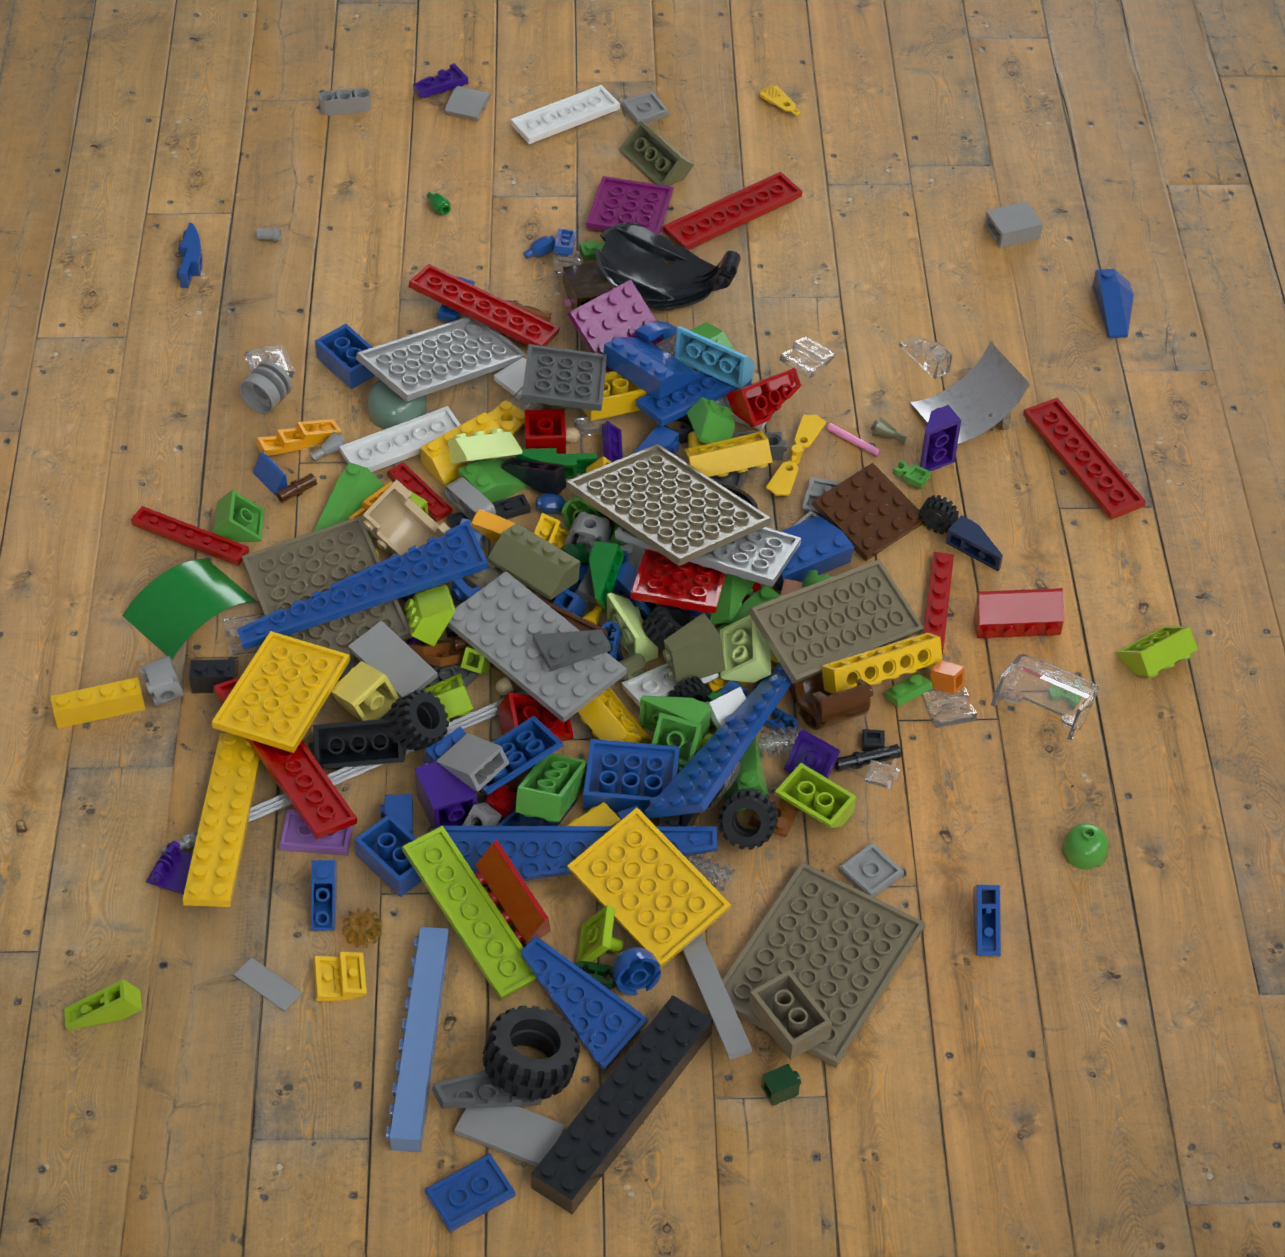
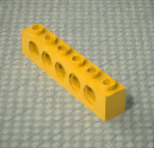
[822,633,942,694]

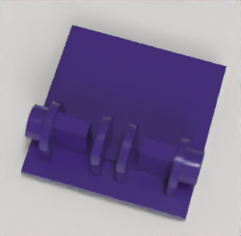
[146,841,193,895]

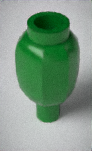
[427,192,451,215]

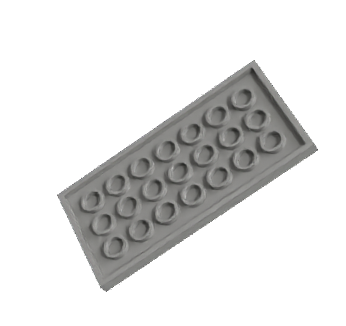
[356,317,526,402]
[614,526,801,587]
[447,572,627,723]

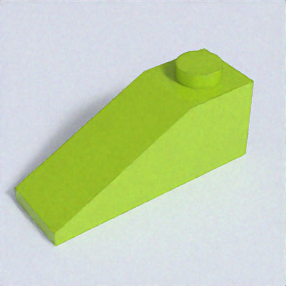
[64,979,142,1030]

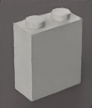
[984,201,1043,248]
[436,733,509,792]

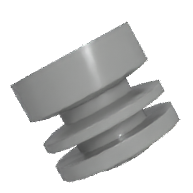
[239,361,292,414]

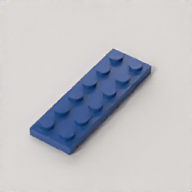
[636,371,752,427]

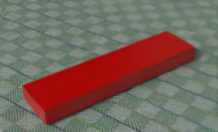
[387,462,452,522]

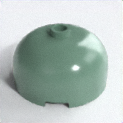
[367,380,427,430]

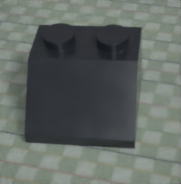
[189,656,239,694]

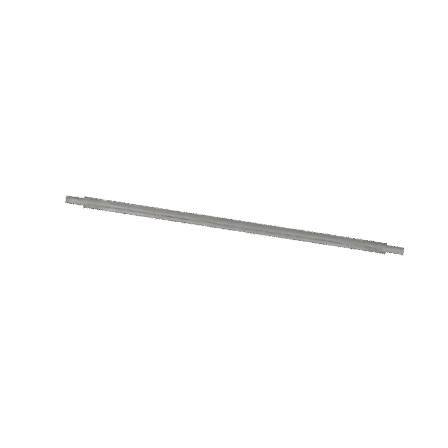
[161,690,531,854]

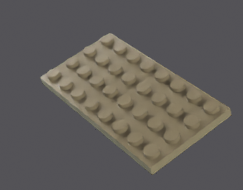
[748,559,924,684]

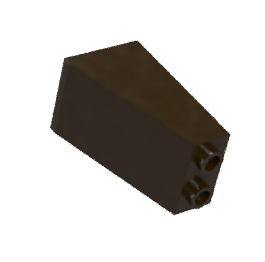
[563,262,613,310]

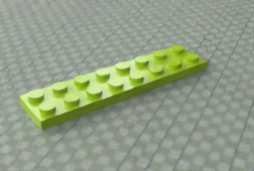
[402,826,537,1001]

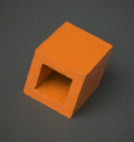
[929,660,964,695]

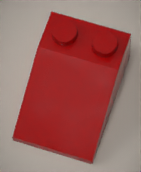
[497,692,574,741]

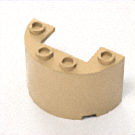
[362,480,451,557]

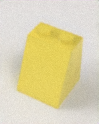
[331,661,399,721]

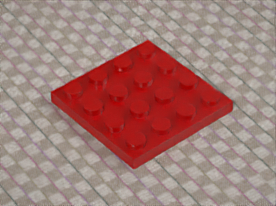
[631,549,726,614]

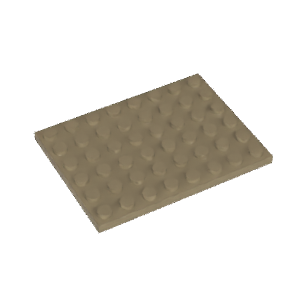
[566,444,771,566]
[242,516,413,659]
[722,862,925,1068]

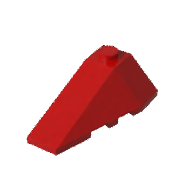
[726,367,801,428]

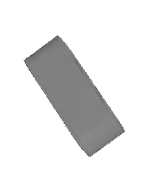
[319,88,371,115]
[444,477,496,520]

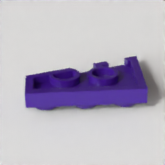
[413,63,469,98]

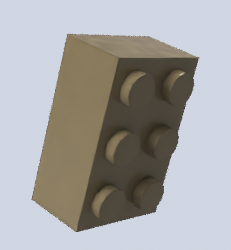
[749,969,832,1060]

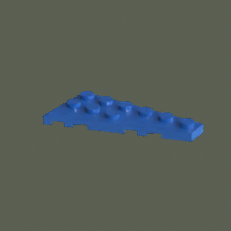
[521,936,648,1073]

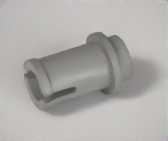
[257,227,282,242]

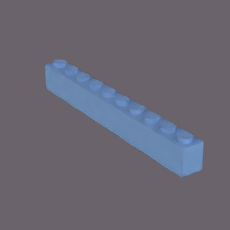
[386,927,450,1152]

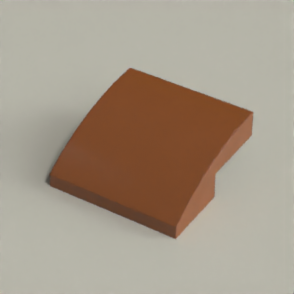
[407,640,464,667]

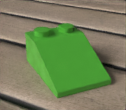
[458,458,530,503]
[640,695,712,739]

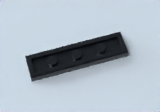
[447,494,531,528]

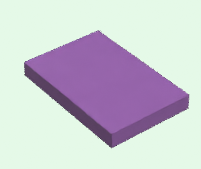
[279,809,354,856]

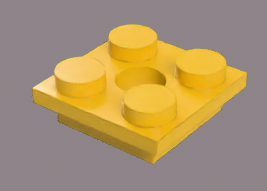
[488,400,525,435]

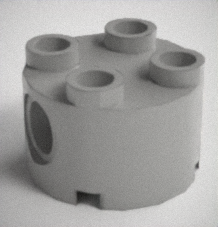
[566,512,612,553]
[140,656,185,706]

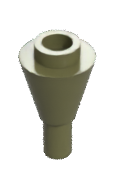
[871,417,907,443]

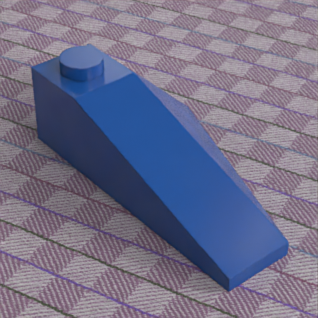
[1092,269,1134,338]

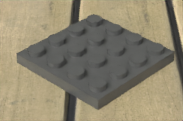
[521,344,607,411]

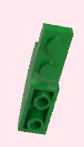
[516,448,597,479]

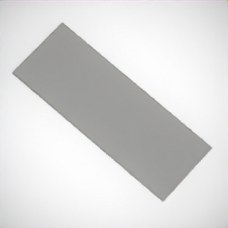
[234,957,303,1011]

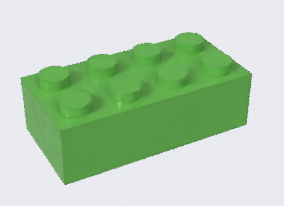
[516,753,588,822]

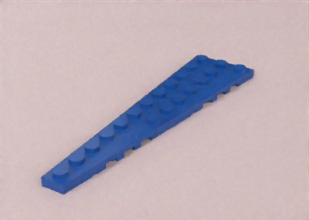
[237,520,489,650]
[644,663,792,819]
[440,826,717,887]

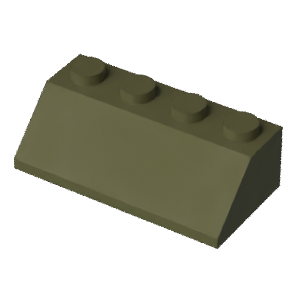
[619,120,694,186]
[487,523,580,600]

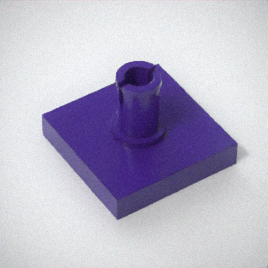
[784,729,841,779]

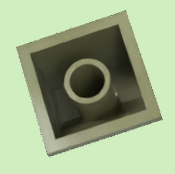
[663,613,726,686]

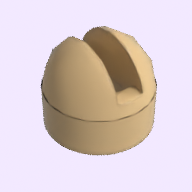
[566,427,580,443]
[496,676,514,695]

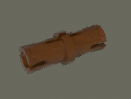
[276,473,317,503]

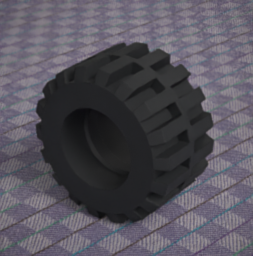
[642,604,693,651]
[388,689,449,751]
[718,788,778,850]

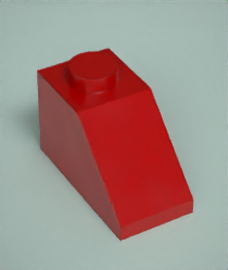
[486,782,519,822]

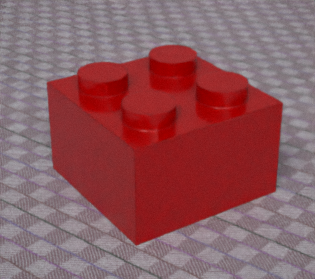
[524,409,566,454]

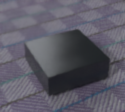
[862,729,885,751]

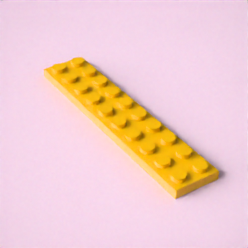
[183,733,261,907]

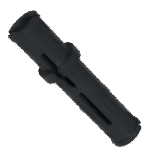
[835,744,901,772]

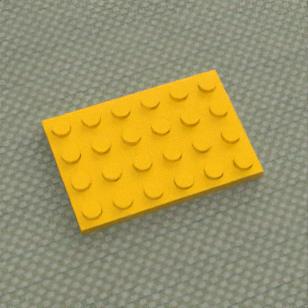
[212,631,350,753]
[567,808,731,968]

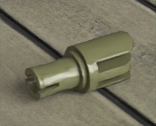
[615,654,645,683]

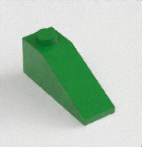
[589,541,625,610]

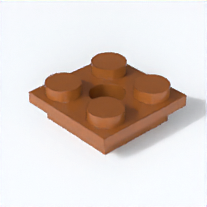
[749,793,800,837]

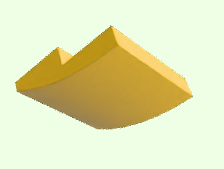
[534,513,569,549]
[313,952,367,1001]

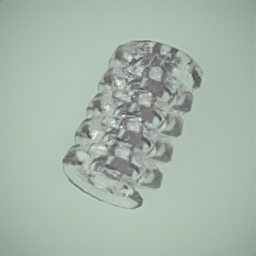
[758,726,802,758]
[687,853,735,892]

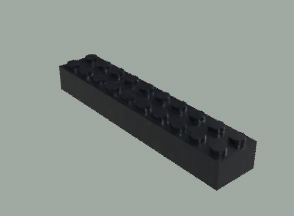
[531,995,713,1214]

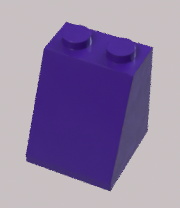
[415,762,477,830]

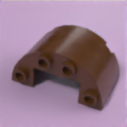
[789,672,873,730]

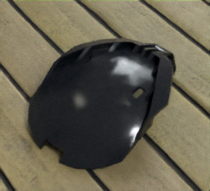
[595,223,741,310]

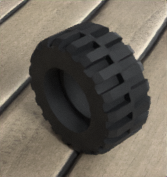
[482,1005,580,1100]

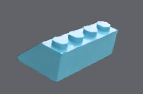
[675,326,755,388]

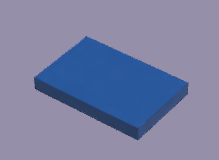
[424,1154,516,1233]

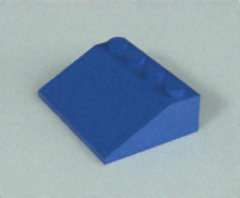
[604,337,700,400]
[775,516,854,592]
[478,716,564,795]
[583,739,680,815]

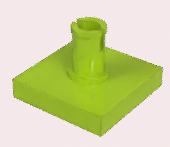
[576,905,623,964]

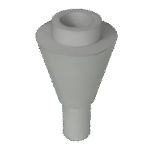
[310,432,346,461]

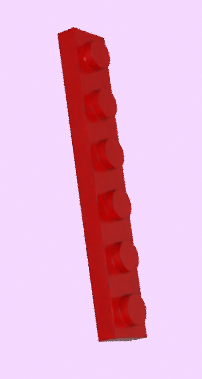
[131,506,249,566]
[923,552,954,654]

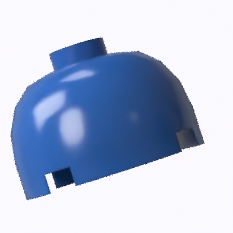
[613,947,661,995]

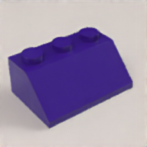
[920,405,961,471]

